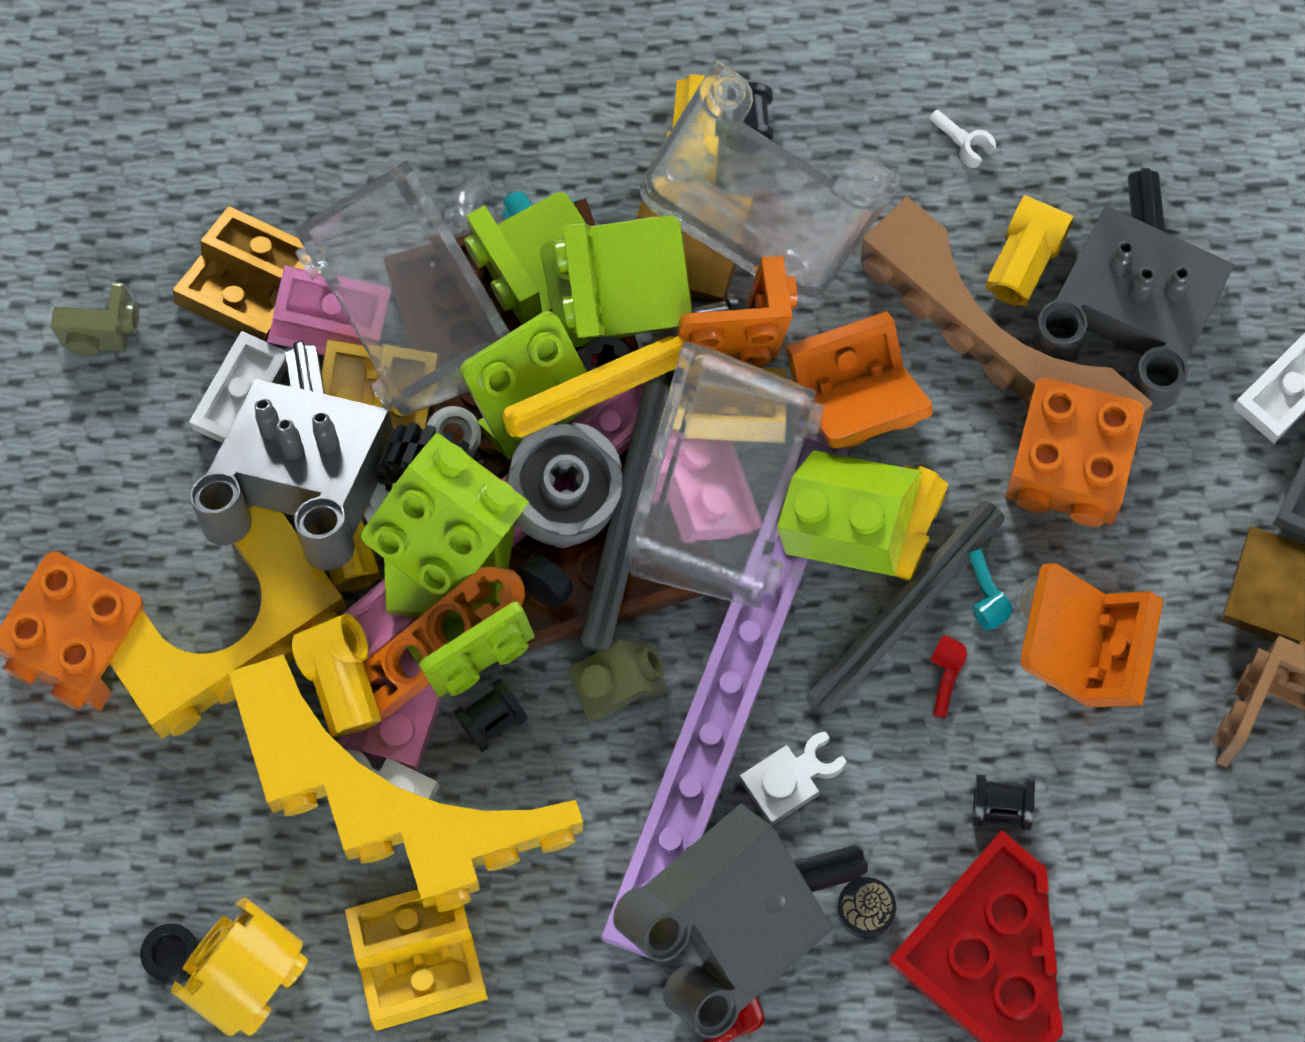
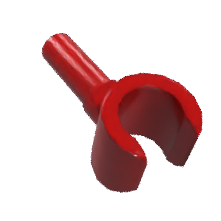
[930,635,967,719]
[703,997,765,1042]

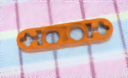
[363,566,525,720]

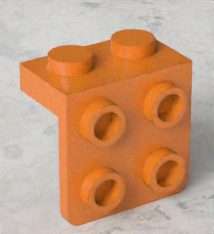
[675,256,797,372]
[785,311,933,448]
[1005,378,1144,527]
[0,551,144,712]
[1020,563,1164,707]

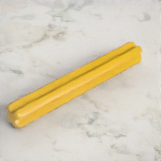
[502,336,690,438]

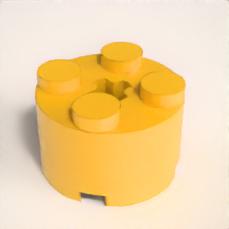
[171,897,308,1037]

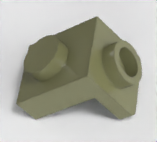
[50,282,139,355]
[568,639,668,721]

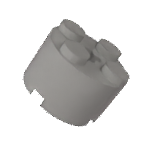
[506,422,623,548]

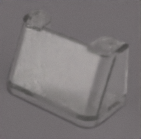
[640,59,903,302]
[293,161,511,417]
[627,341,825,609]

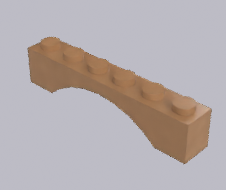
[860,196,1153,426]

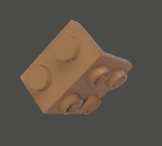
[1212,636,1305,768]

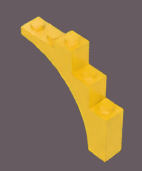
[228,654,583,912]

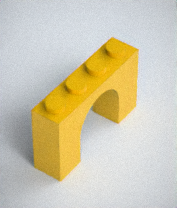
[109,505,348,739]

